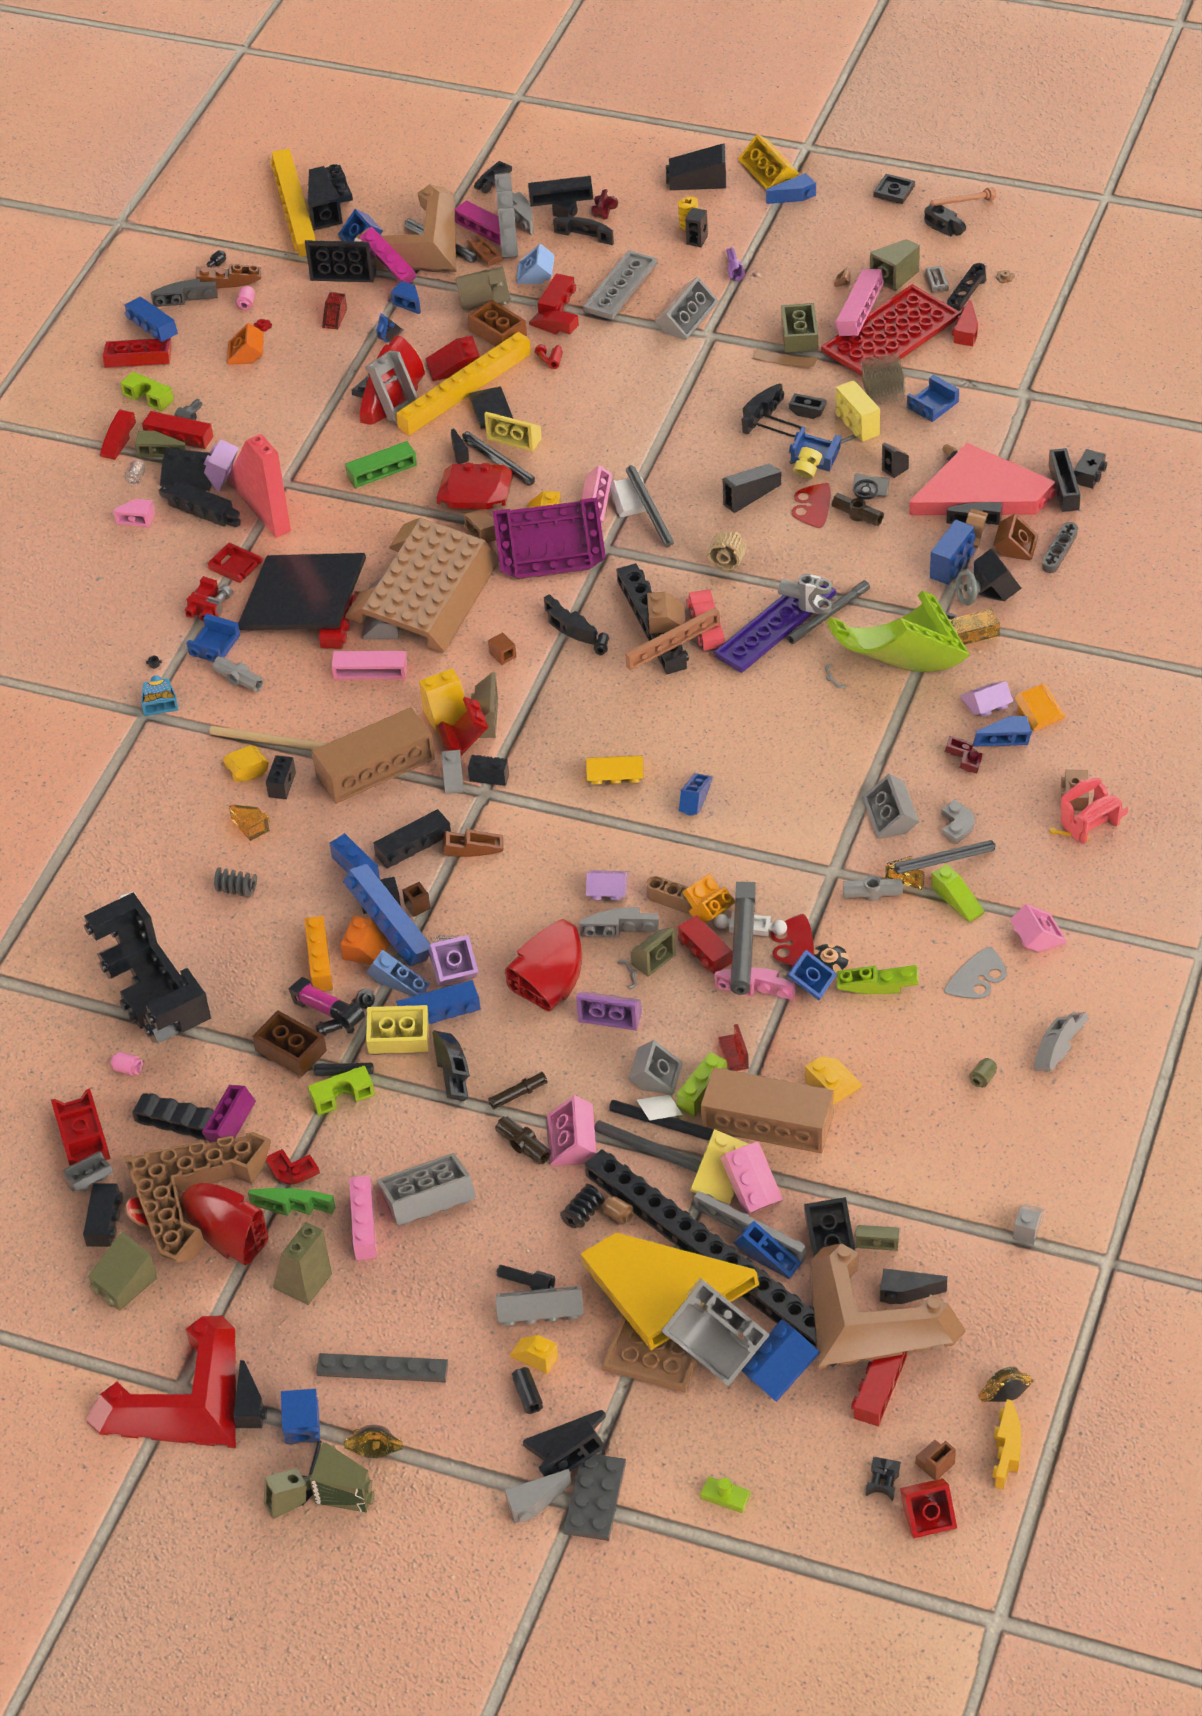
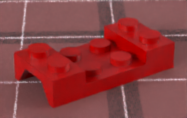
[51,1088,111,1166]

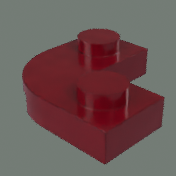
[944,735,982,774]

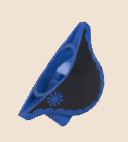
[376,313,404,343]

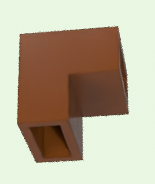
[915,1440,956,1480]

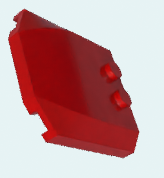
[436,462,513,509]

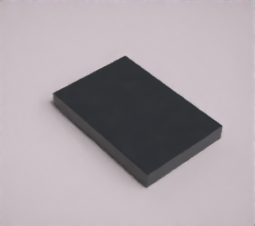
[469,386,513,429]

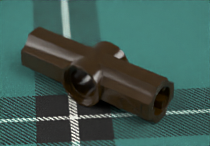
[832,493,884,526]
[495,1116,551,1164]

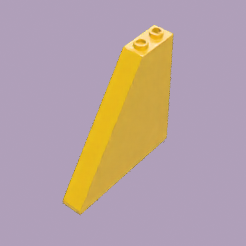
[580,1232,759,1350]

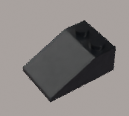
[804,1197,856,1257]

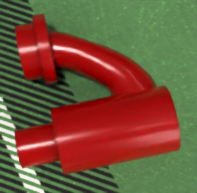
[535,344,563,369]

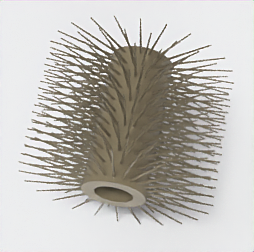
[860,355,907,405]

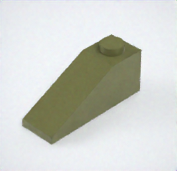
[135,431,186,457]

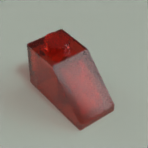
[322,292,347,330]

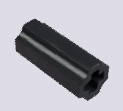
[512,1367,543,1414]

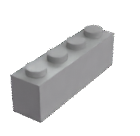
[496,1286,584,1326]

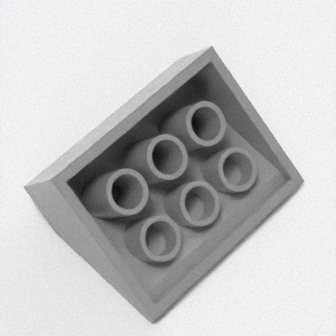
[376,1153,476,1225]

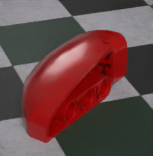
[359,335,425,425]
[505,919,582,1011]
[180,1183,268,1265]

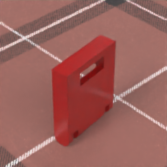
[208,542,263,583]

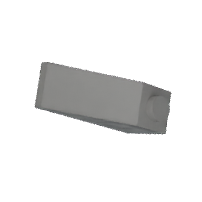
[505,1469,571,1523]

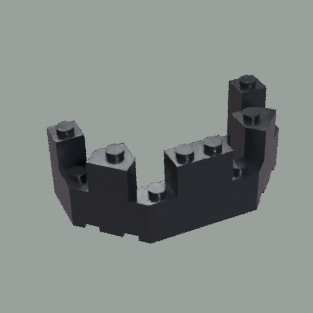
[84,892,211,1043]

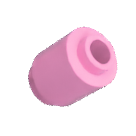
[236,286,255,310]
[111,1051,143,1076]

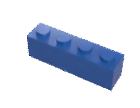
[124,296,178,342]
[396,980,481,1024]

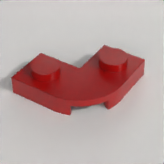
[265,1149,320,1185]

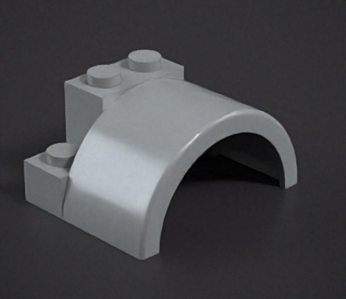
[662,1278,770,1385]

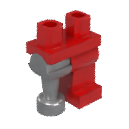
[185,576,233,622]

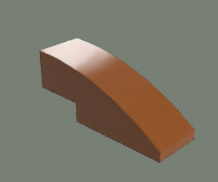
[442,829,504,857]

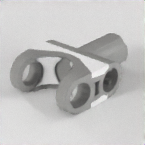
[778,574,832,614]

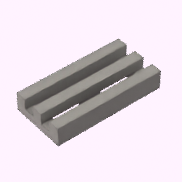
[925,266,949,293]

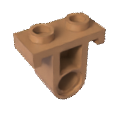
[966,509,988,548]

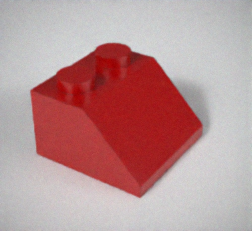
[900,1478,957,1538]

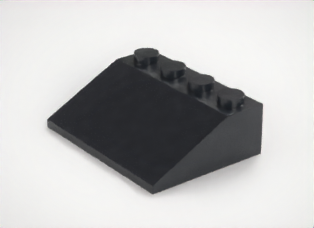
[305,240,377,283]

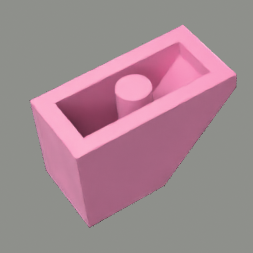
[114,499,155,527]

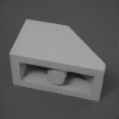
[442,750,464,794]
[1013,1204,1045,1244]

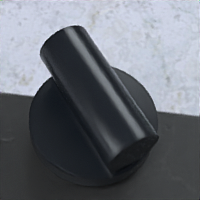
[352,989,375,1009]

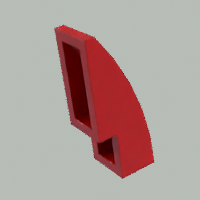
[529,310,579,335]
[100,409,136,460]

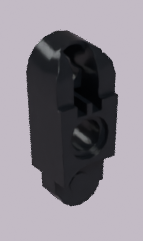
[924,204,966,237]

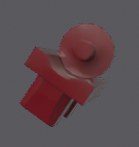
[591,189,619,220]

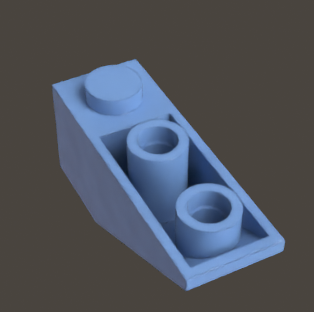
[366,950,430,996]

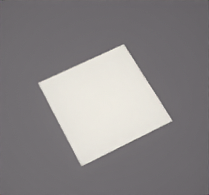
[637,1095,683,1120]

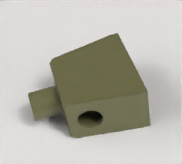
[264,1469,312,1519]

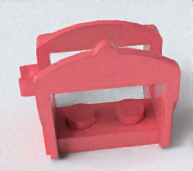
[1061,778,1128,844]

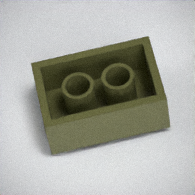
[781,303,818,353]

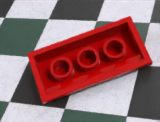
[103,338,171,368]

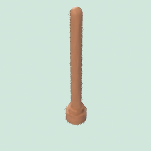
[930,187,996,206]

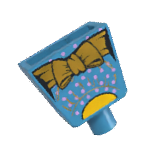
[141,675,179,716]

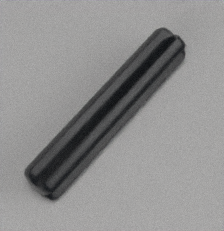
[314,1062,374,1076]

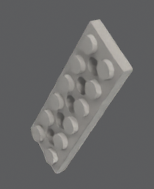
[583,250,658,320]

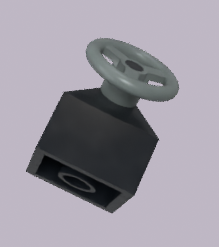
[956,549,1022,606]

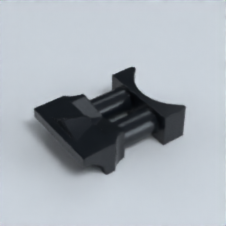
[866,1456,901,1501]

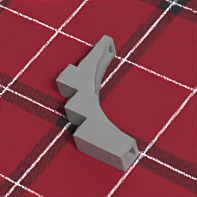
[495,173,518,258]

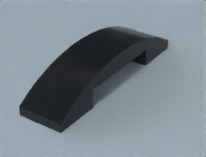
[553,217,614,245]

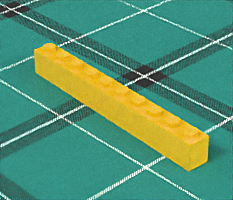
[270,148,316,257]
[396,332,531,436]

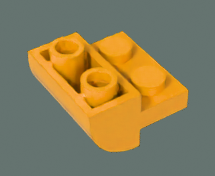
[682,873,735,922]

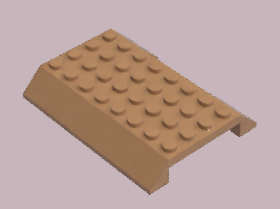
[345,517,499,653]

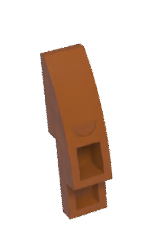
[196,264,261,288]

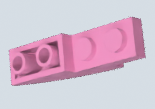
[715,968,795,1000]

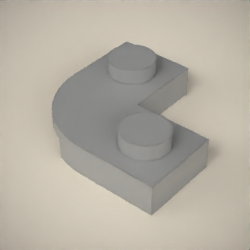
[941,799,975,844]

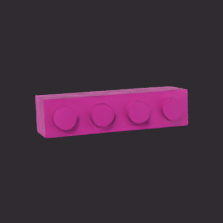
[455,200,501,246]
[360,226,417,283]

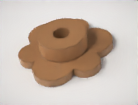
[996,270,1015,283]

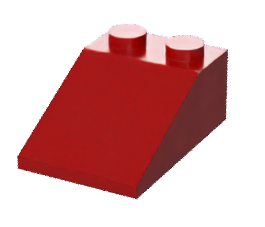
[426,336,480,381]

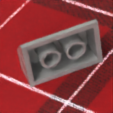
[863,774,919,838]

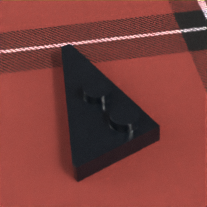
[523,1410,606,1461]

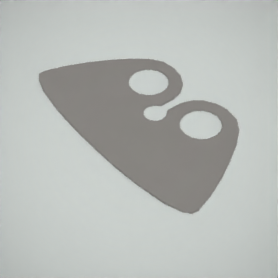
[944,947,1007,998]

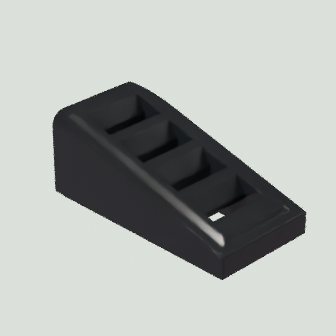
[451,428,469,464]

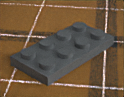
[564,1454,626,1541]

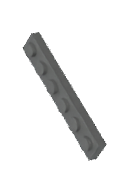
[316,1353,448,1383]

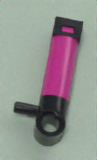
[288,977,365,1033]

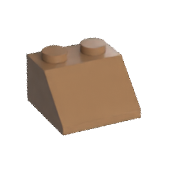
[647,592,685,634]

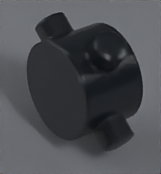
[146,655,162,669]

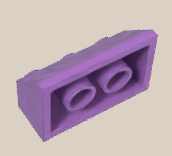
[576,991,642,1031]

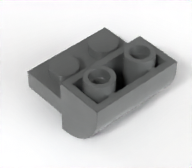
[62,1151,113,1192]

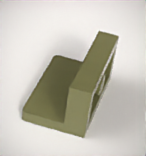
[855,1225,899,1251]

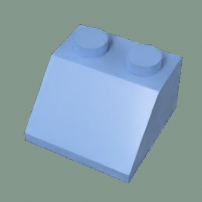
[516,244,554,284]

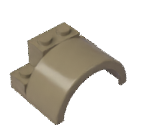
[455,266,511,310]

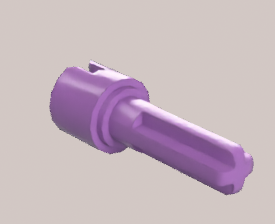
[726,247,745,281]

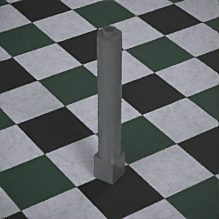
[730,881,756,995]

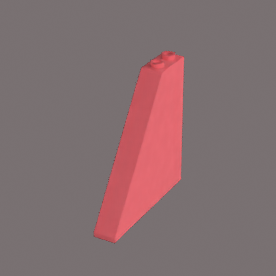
[227,434,291,538]
[909,443,1056,515]

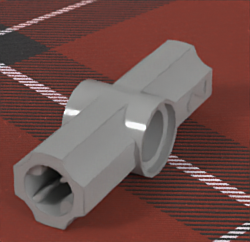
[212,656,264,692]
[843,875,903,901]

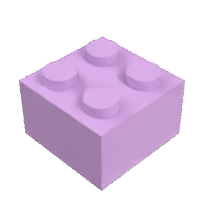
[428,935,478,986]

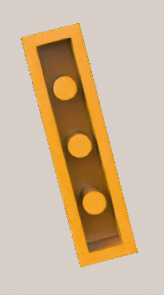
[304,916,333,991]

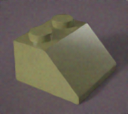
[631,927,676,977]

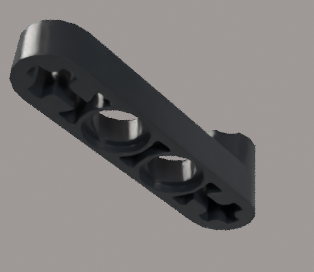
[947,263,987,311]

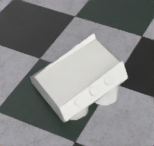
[610,477,646,517]

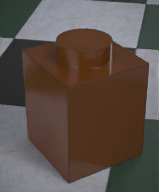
[402,882,431,917]

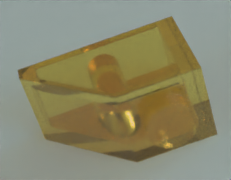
[229,805,270,841]

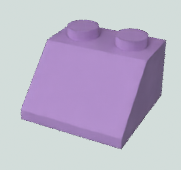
[204,439,239,492]
[960,681,1013,717]
[586,870,629,900]

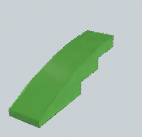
[248,1188,336,1216]

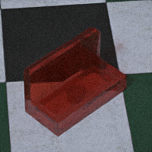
[718,1024,749,1071]

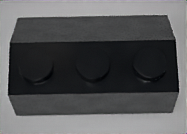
[160,448,212,491]

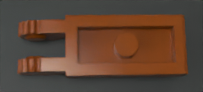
[466,235,502,266]

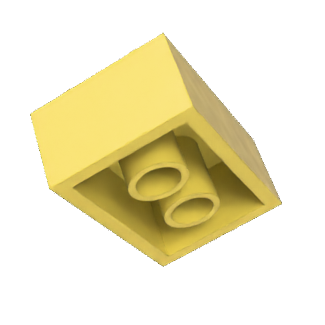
[835,380,880,442]

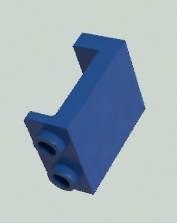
[907,374,959,422]
[789,426,842,472]
[186,614,240,662]

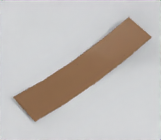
[753,348,818,367]

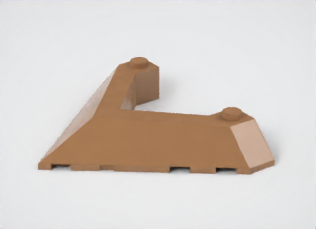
[354,184,457,272]
[124,1132,271,1262]
[810,1243,966,1370]

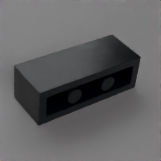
[83,1183,123,1247]

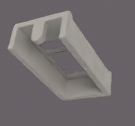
[365,351,418,422]

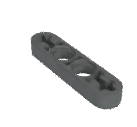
[1042,522,1078,573]

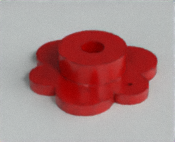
[254,319,272,332]

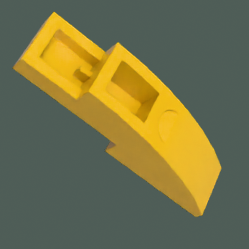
[992,1399,1021,1490]

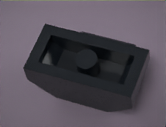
[789,393,827,419]

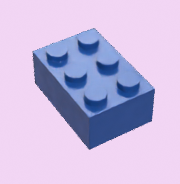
[930,520,976,585]

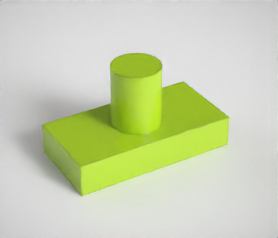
[700,1476,750,1513]

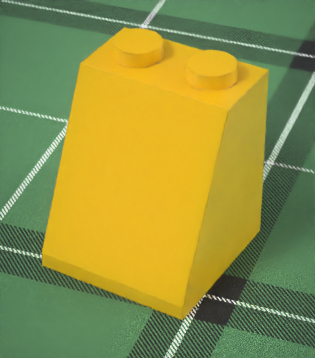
[419,668,467,734]

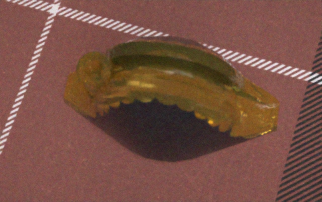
[978,1367,1033,1402]
[344,1425,403,1458]

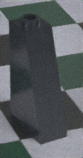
[722,463,782,513]

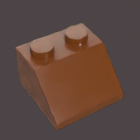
[993,513,1038,560]

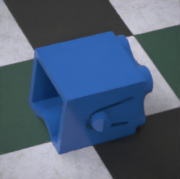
[281,1389,320,1445]

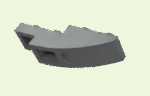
[151,279,218,307]

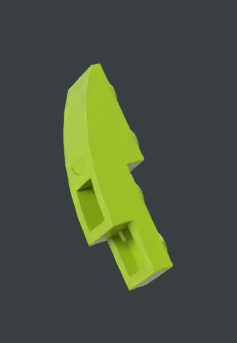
[837,965,919,994]

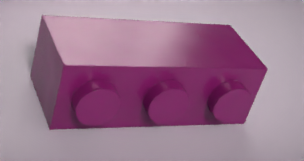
[202,1085,256,1143]

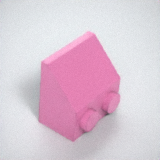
[1010,904,1067,952]

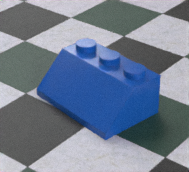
[741,1319,820,1402]

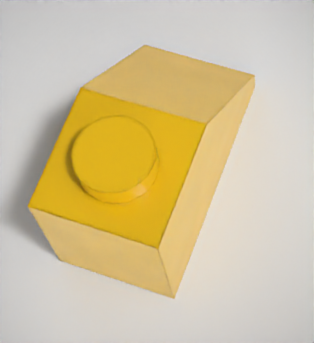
[510,1335,558,1374]

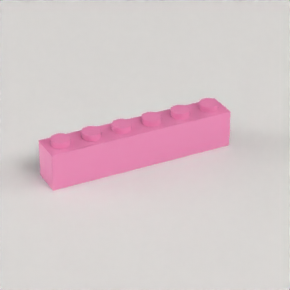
[835,269,884,336]

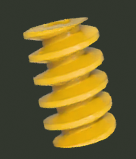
[678,196,698,231]

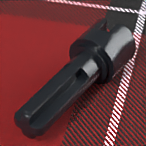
[496,1265,555,1290]

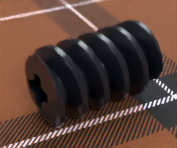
[560,1184,605,1228]

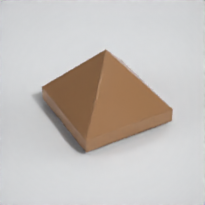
[834,267,850,287]

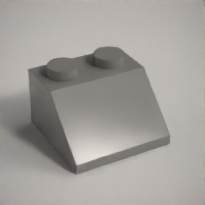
[628,1040,683,1095]

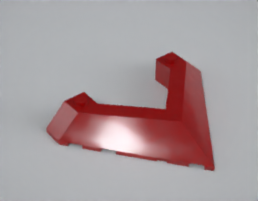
[86,1315,236,1448]

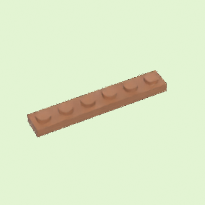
[625,607,720,671]

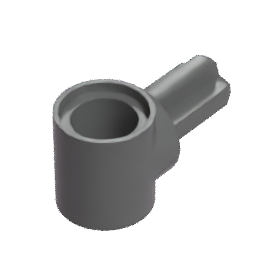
[174,399,203,420]

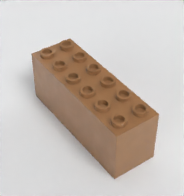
[312,707,435,804]
[701,1067,834,1154]

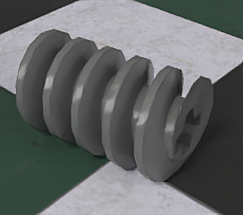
[214,867,257,897]

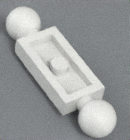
[713,913,787,936]

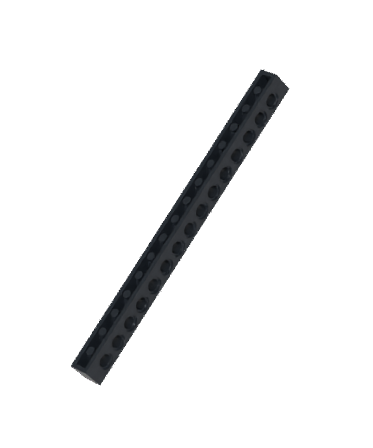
[585,1149,836,1367]

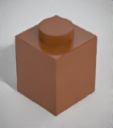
[488,632,516,665]

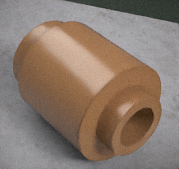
[602,1196,634,1224]

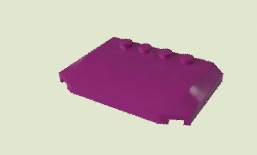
[492,497,606,579]

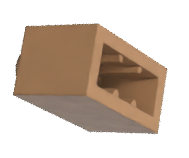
[464,509,496,543]
[1061,769,1089,811]

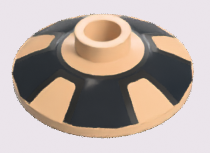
[814,944,849,973]

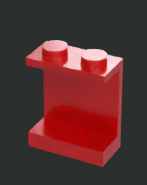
[437,697,488,756]

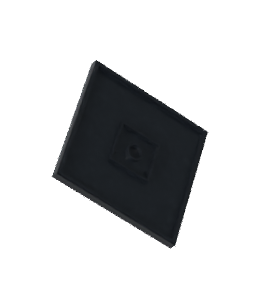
[238,553,366,630]

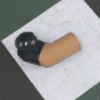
[942,444,958,462]

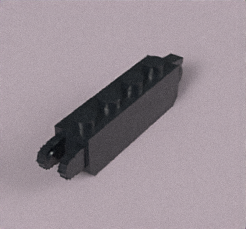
[159,481,241,527]

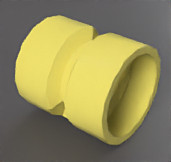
[793,447,822,479]

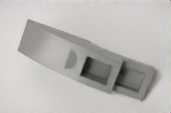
[512,192,534,235]
[579,907,659,937]
[1034,1012,1089,1072]

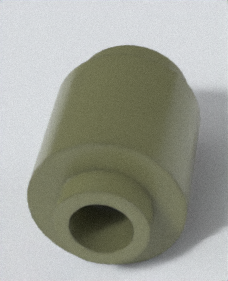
[969,1058,997,1088]

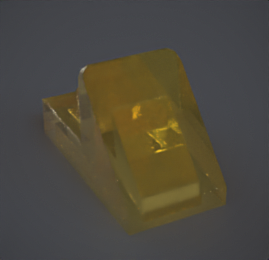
[885,856,925,890]

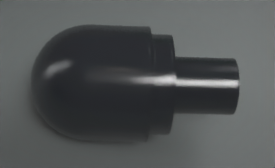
[206,250,227,268]

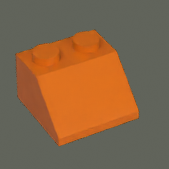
[227,323,264,365]
[341,916,390,965]

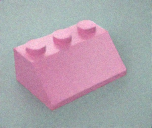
[547,1095,596,1166]
[720,1142,783,1214]

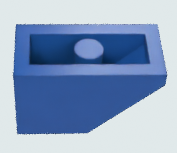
[391,281,421,314]

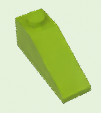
[931,864,985,923]

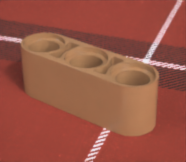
[646,876,692,914]

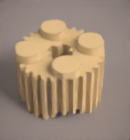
[706,531,746,572]

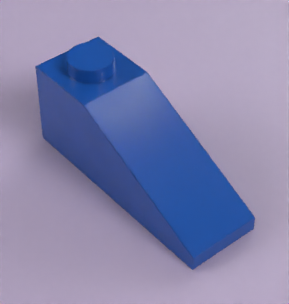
[766,173,816,204]
[973,716,1032,747]
[679,773,713,816]
[733,1221,801,1279]

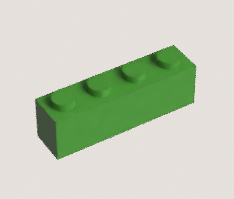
[345,441,417,488]

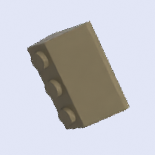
[471,672,498,738]

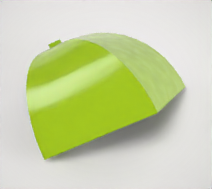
[827,590,970,672]

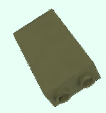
[273,1222,332,1305]

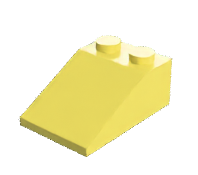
[690,1129,749,1205]

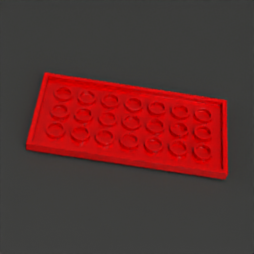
[821,284,961,376]

